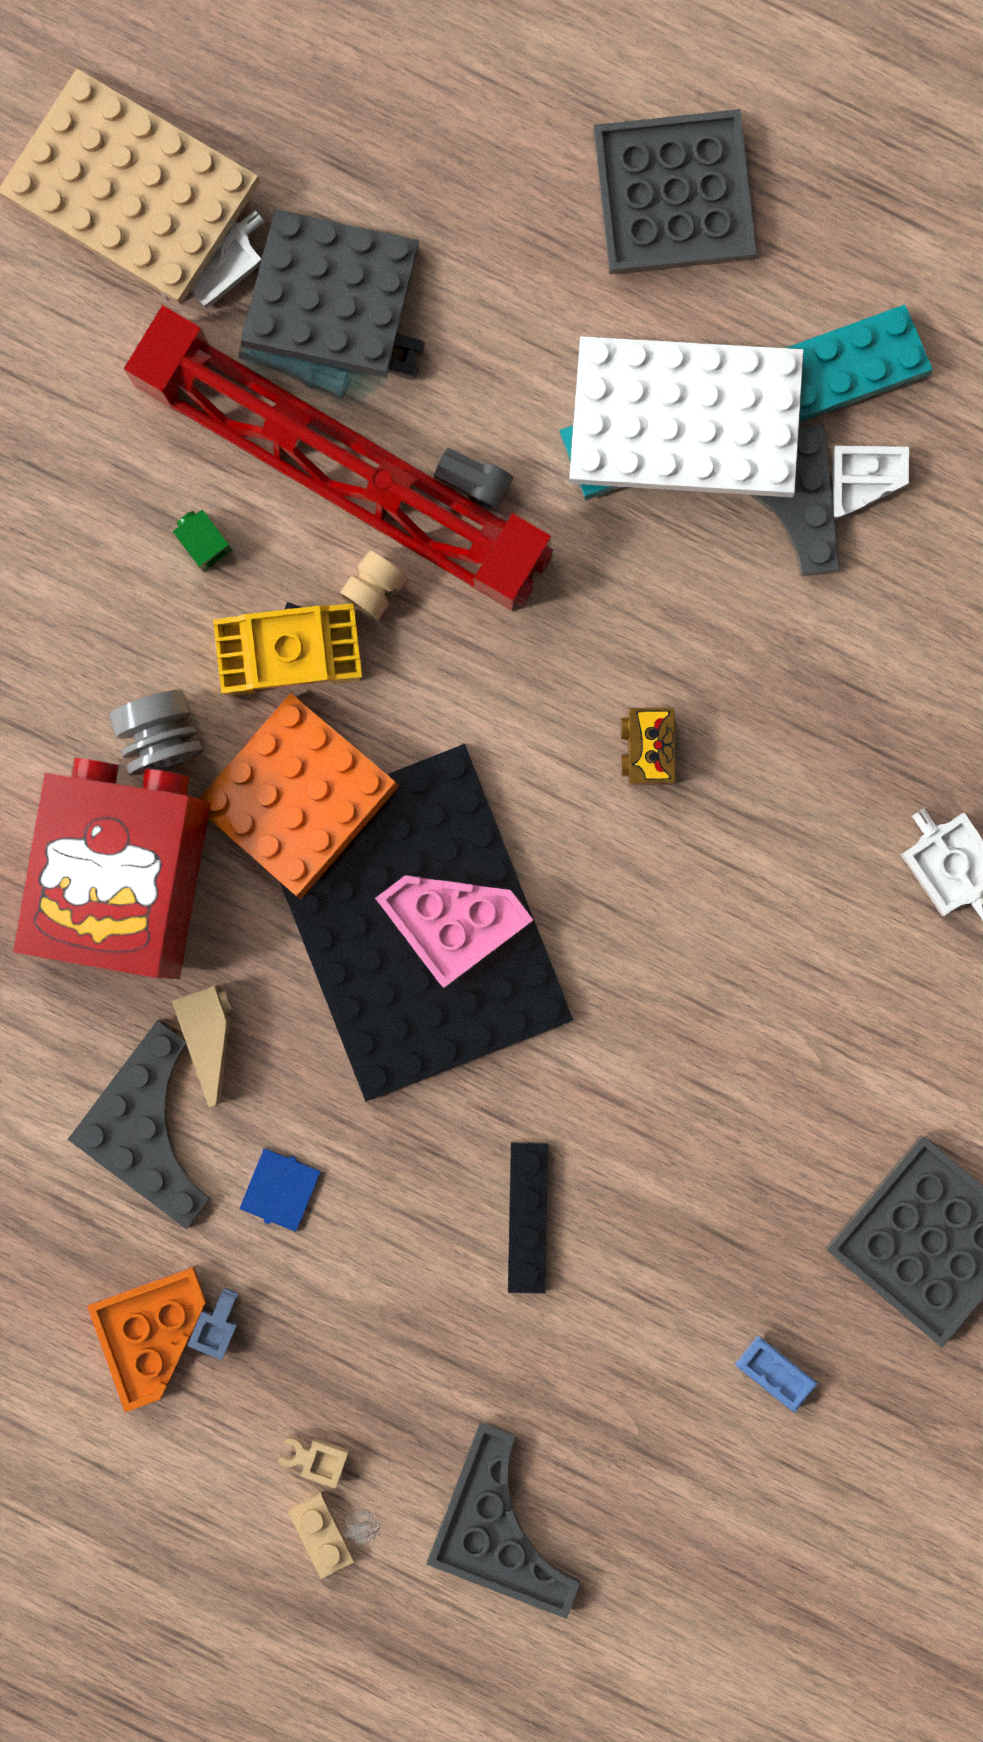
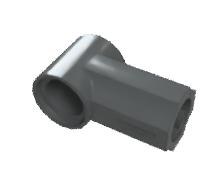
[434,448,513,511]

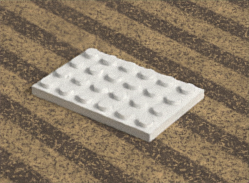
[569,336,803,497]

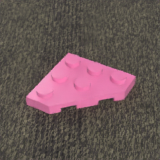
[375,876,533,988]

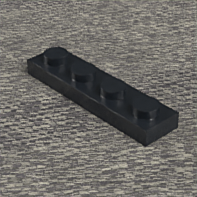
[508,1142,548,1294]

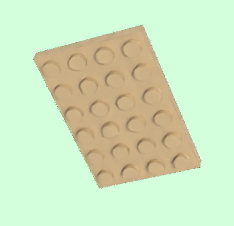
[0,69,261,305]

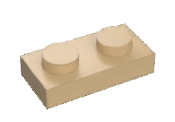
[288,1492,355,1579]

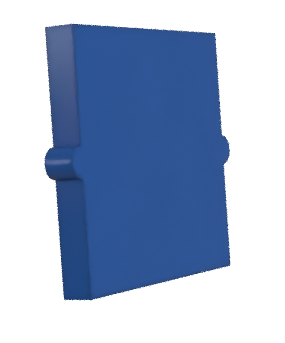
[239,1148,321,1232]

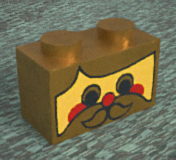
[621,708,675,785]

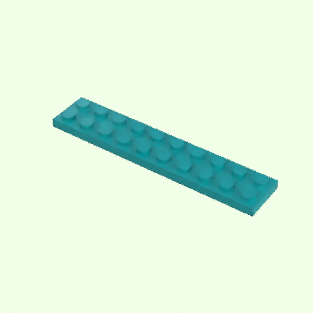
[559,304,933,501]

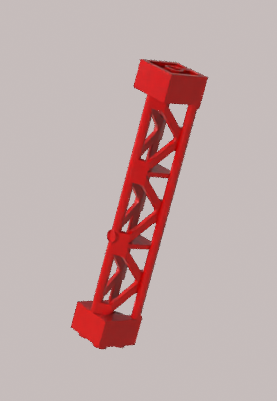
[123,305,554,611]

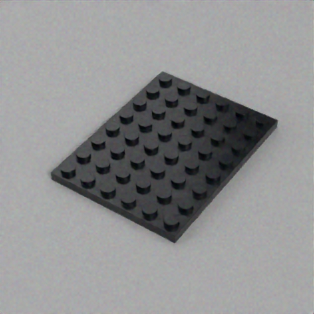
[279,744,573,1102]

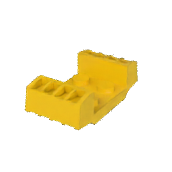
[213,603,362,696]

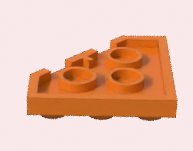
[87,1266,207,1412]

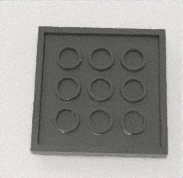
[593,109,757,274]
[241,209,419,378]
[825,1135,983,1348]

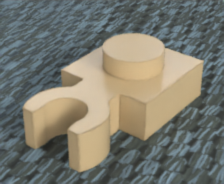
[278,1435,349,1489]

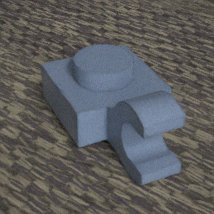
[187,1288,239,1361]

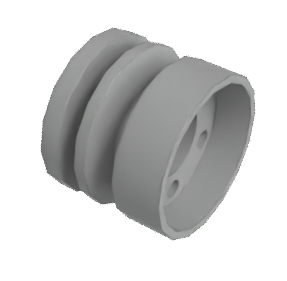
[108,690,204,776]

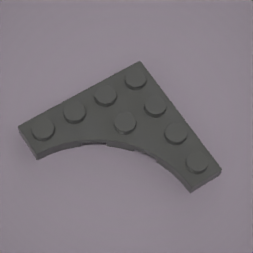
[750,425,839,576]
[67,1020,210,1229]
[426,1420,580,1619]

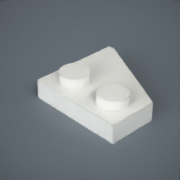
[832,446,909,519]

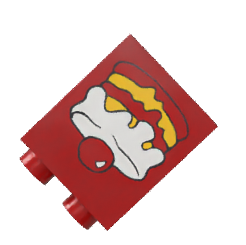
[13,758,211,979]

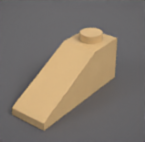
[172,986,233,1107]

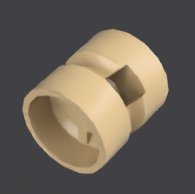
[339,550,408,621]

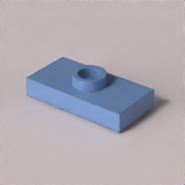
[735,1335,818,1413]

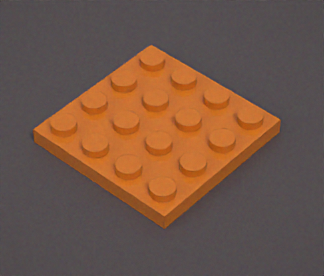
[199,693,399,899]

